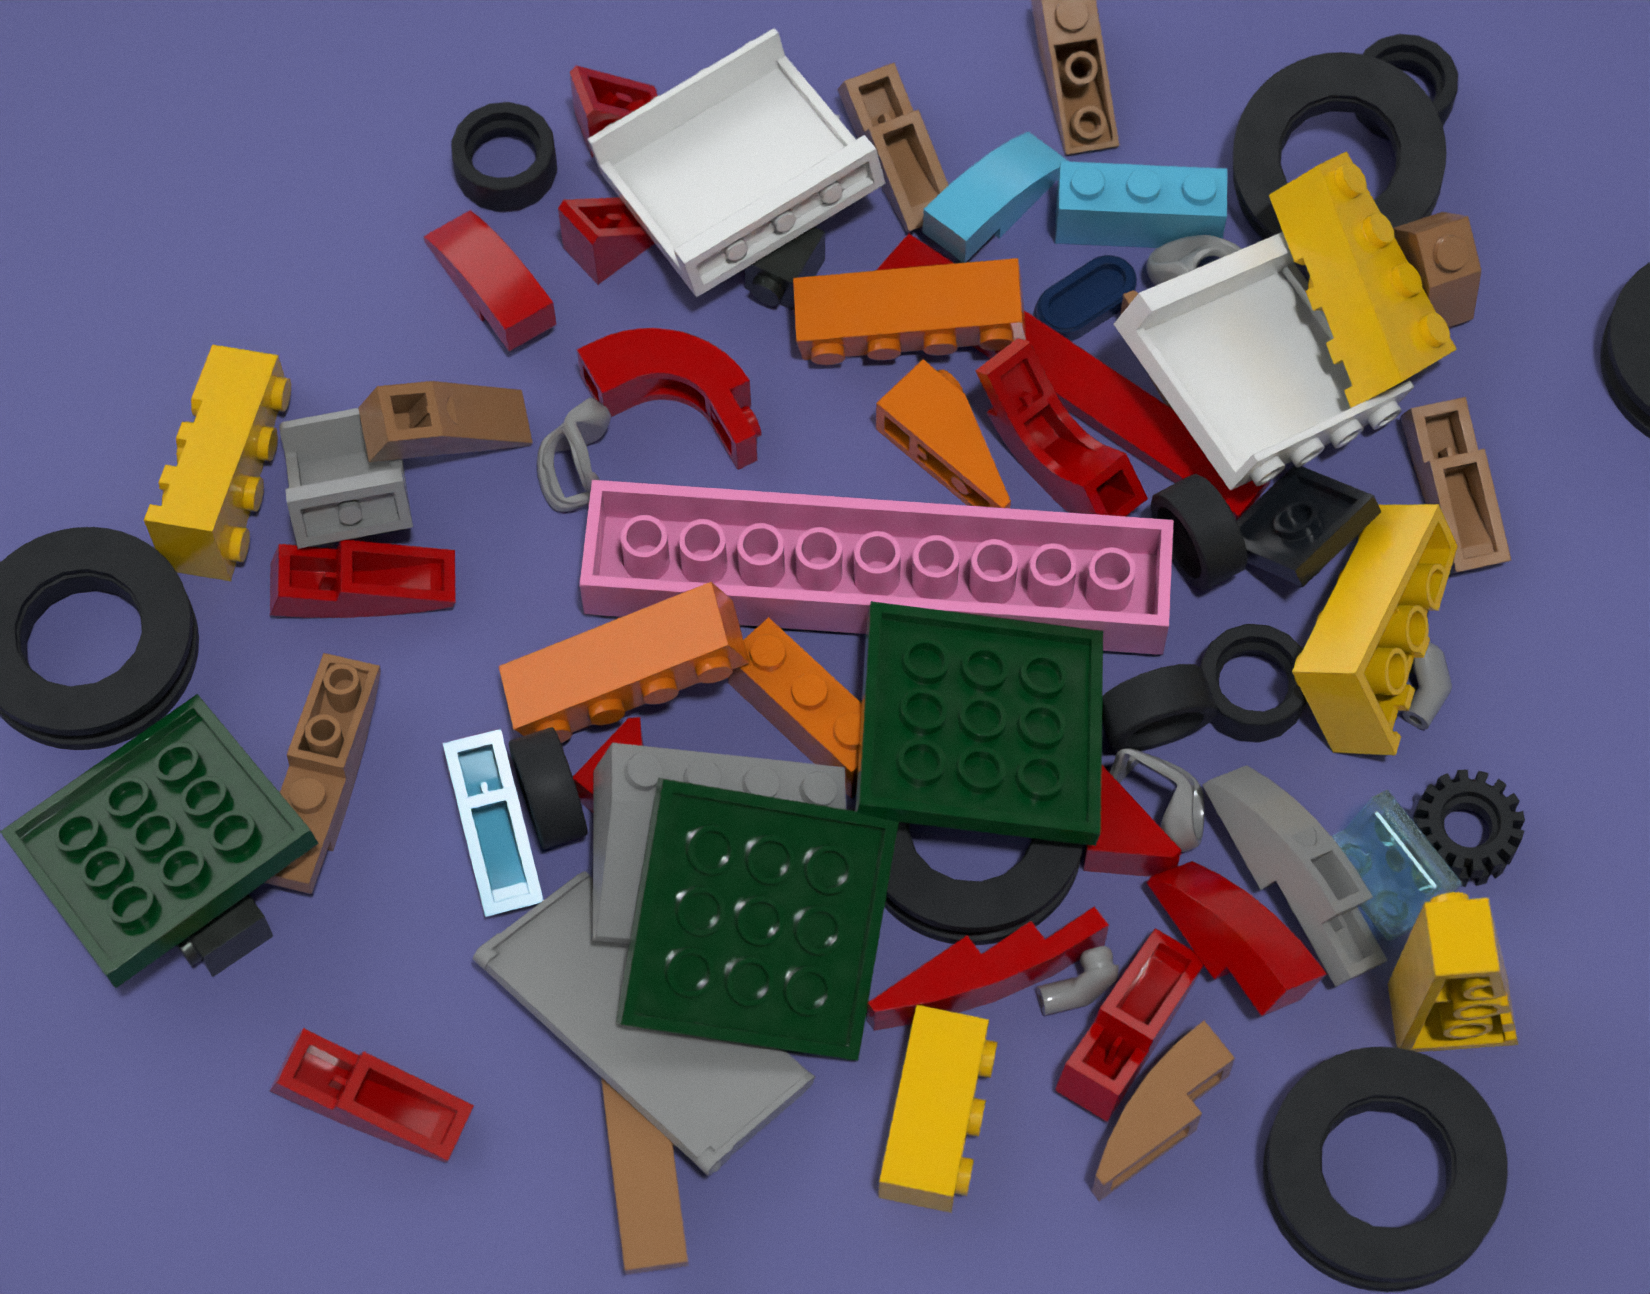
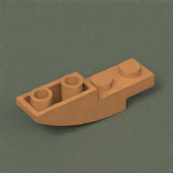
[264,653,381,894]

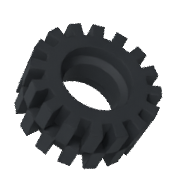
[1409,769,1525,887]

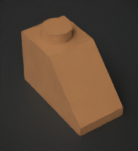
[1393,212,1482,327]

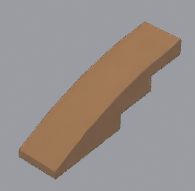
[601,1077,689,1275]

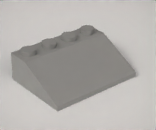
[593,743,846,944]

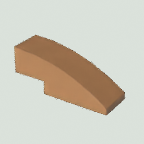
[837,62,948,233]
[1400,397,1511,574]
[1092,1020,1235,1201]

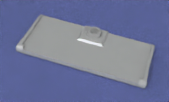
[473,871,815,1176]

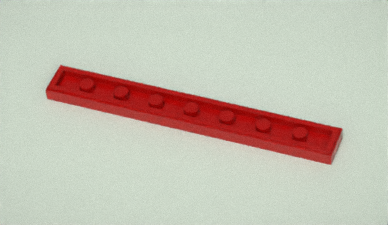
[876,233,1271,520]

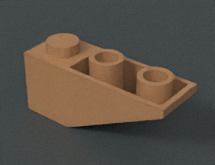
[1031,0,1119,155]
[358,381,533,462]

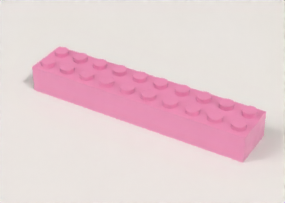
[580,480,1173,655]

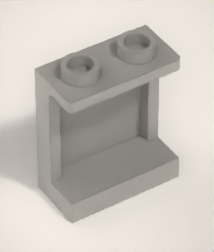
[279,408,413,549]

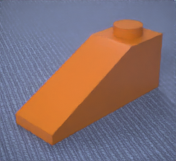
[876,359,1011,509]

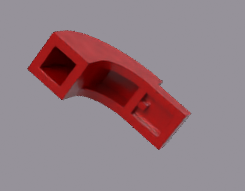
[577,328,762,470]
[975,338,1148,516]

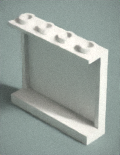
[588,28,886,297]
[1114,232,1414,491]

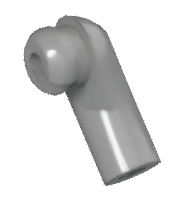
[1403,642,1452,730]
[1037,946,1119,1015]

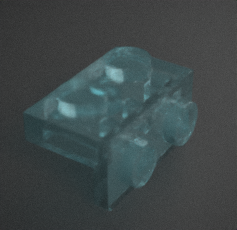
[1331,790,1463,941]

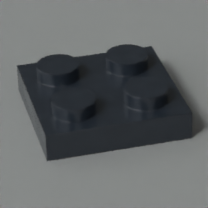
[1236,465,1381,587]

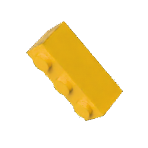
[879,1005,998,1213]

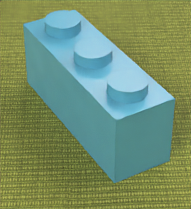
[1055,161,1227,248]

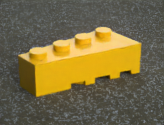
[1269,151,1457,408]
[144,344,291,581]
[1292,504,1458,756]
[1387,892,1518,1052]

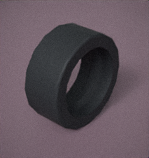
[1355,34,1458,141]
[451,102,557,212]
[1151,474,1248,591]
[1200,624,1307,742]
[1102,664,1217,751]
[509,727,588,849]

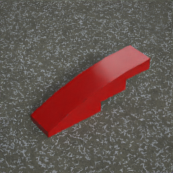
[867,906,1109,1031]

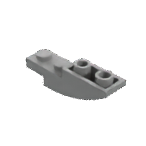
[1202,765,1388,987]

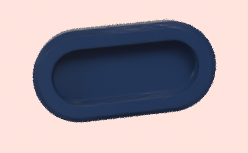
[1036,255,1137,341]

